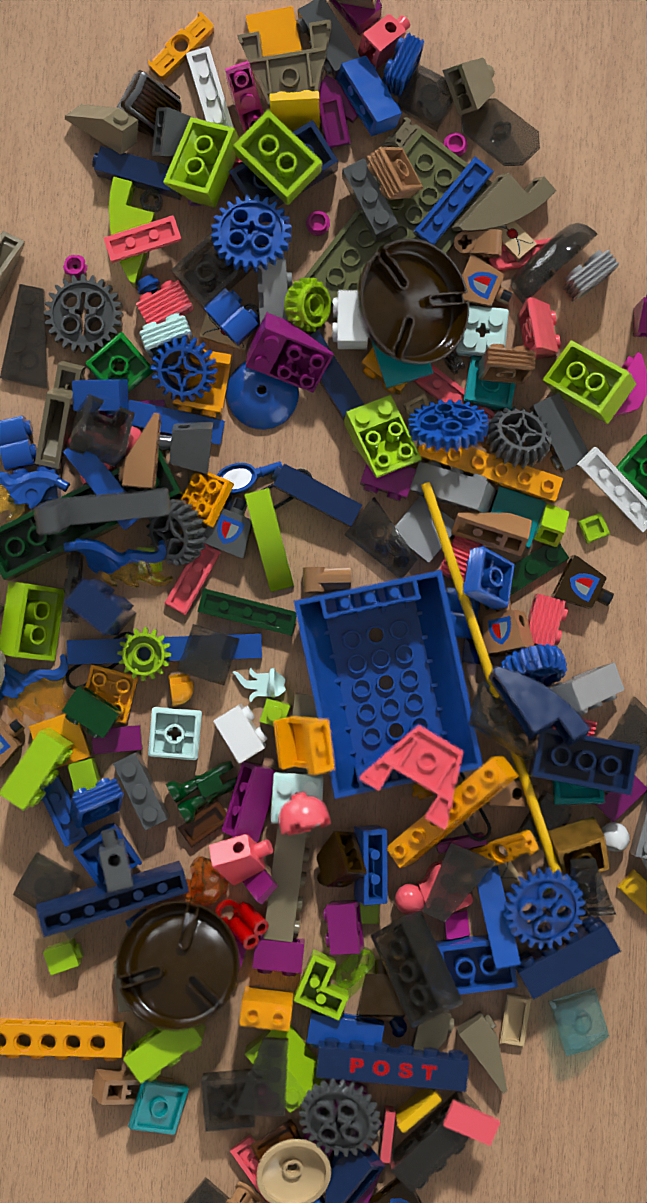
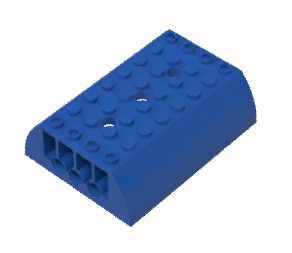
[294,570,483,799]

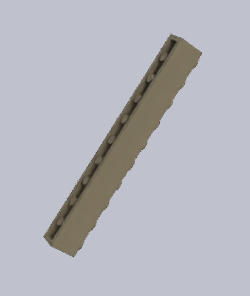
[263,693,318,942]

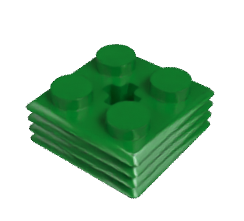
[85,332,154,393]
[616,434,647,500]

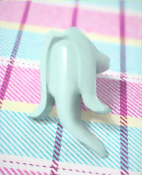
[233,668,286,702]

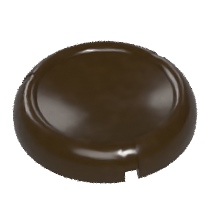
[357,239,469,364]
[116,901,240,1030]

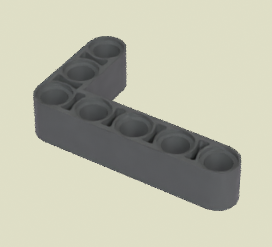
[34,488,171,534]

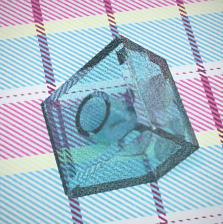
[548,988,609,1056]

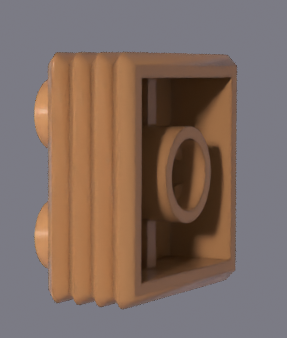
[367,147,423,199]
[478,344,536,384]

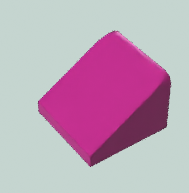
[443,910,470,940]

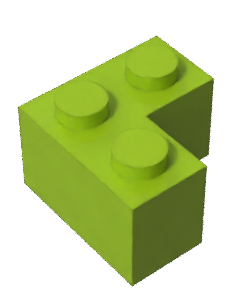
[293,949,349,1020]

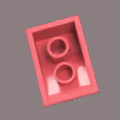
[518,298,561,360]

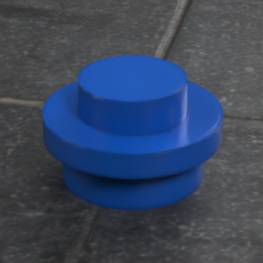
[136,274,160,295]

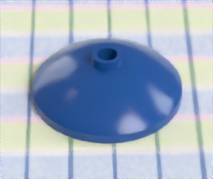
[226,361,299,430]

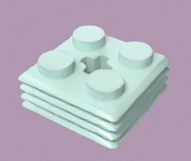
[455,305,509,357]
[139,313,194,358]
[148,707,202,760]
[271,772,323,826]

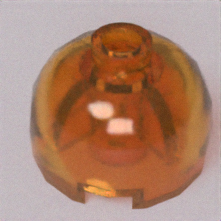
[185,856,229,907]

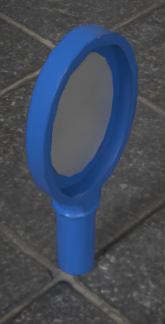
[217,461,282,494]

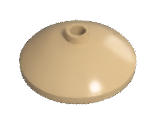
[256,1139,331,1203]

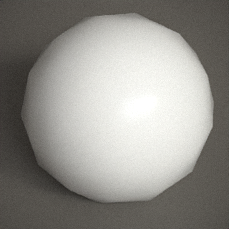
[601,822,629,852]

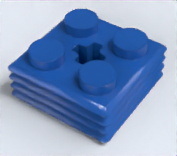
[382,33,425,99]
[463,546,515,610]
[70,778,124,829]

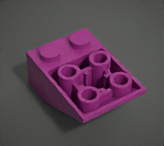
[246,312,334,393]

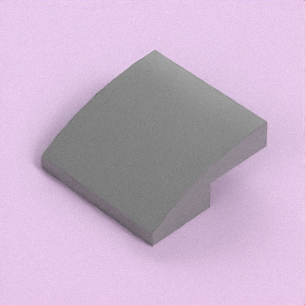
[390,495,455,563]

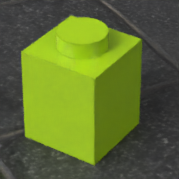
[534,504,570,547]
[259,697,291,726]
[68,757,101,792]
[43,938,84,975]

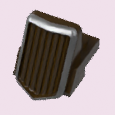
[116,70,182,138]

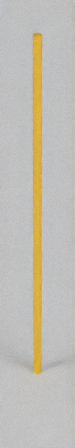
[421,482,563,876]

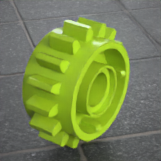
[284,278,331,332]
[117,627,172,681]

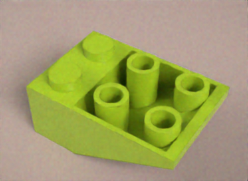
[343,395,421,478]

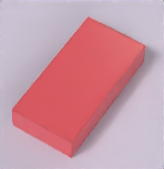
[443,1100,500,1146]
[379,1105,395,1163]

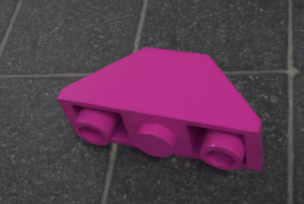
[225,61,264,134]
[597,352,647,421]

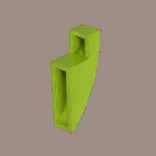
[109,177,157,288]
[245,488,294,592]

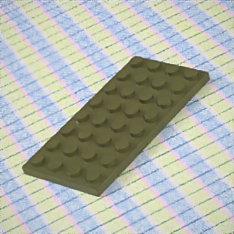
[304,128,492,305]

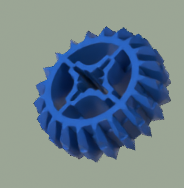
[151,335,218,402]
[500,644,567,687]

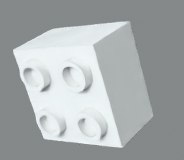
[333,290,368,350]
[214,703,268,763]

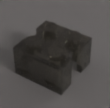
[68,394,135,467]

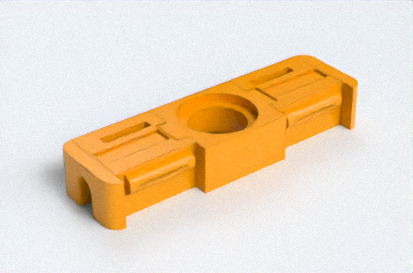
[148,12,214,80]
[468,830,538,870]

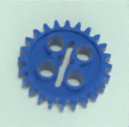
[211,194,292,273]
[408,399,489,452]
[503,867,585,949]

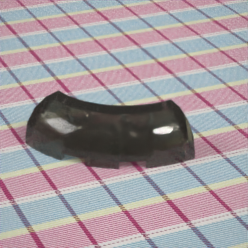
[511,223,598,304]

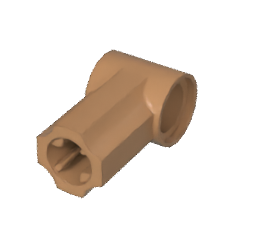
[303,567,351,592]

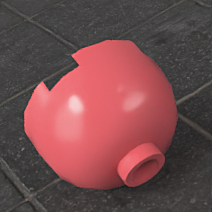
[279,792,331,835]

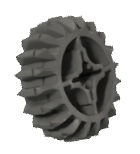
[486,406,552,469]
[146,499,207,566]

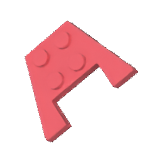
[359,725,463,830]

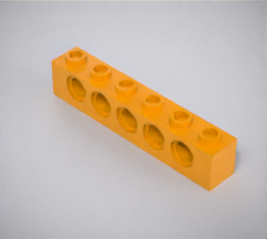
[417,443,563,503]
[387,756,518,868]
[0,1018,126,1061]

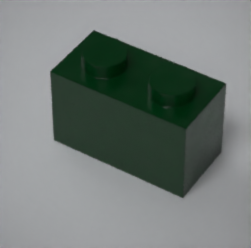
[62,685,123,739]

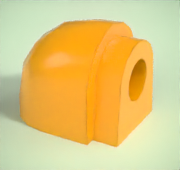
[168,673,194,707]

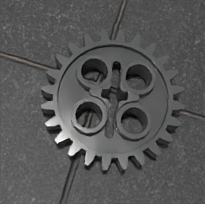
[44,274,124,354]
[299,1079,381,1157]

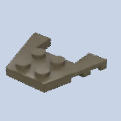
[237,19,332,106]

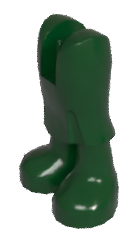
[166,761,238,824]

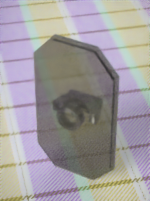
[461,98,540,166]

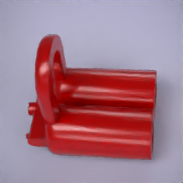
[215,899,269,950]

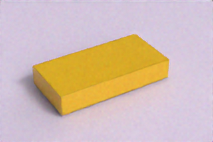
[617,869,647,914]

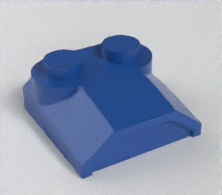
[73,823,142,885]

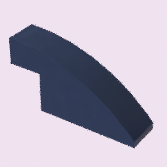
[488,667,590,746]
[325,1119,386,1203]

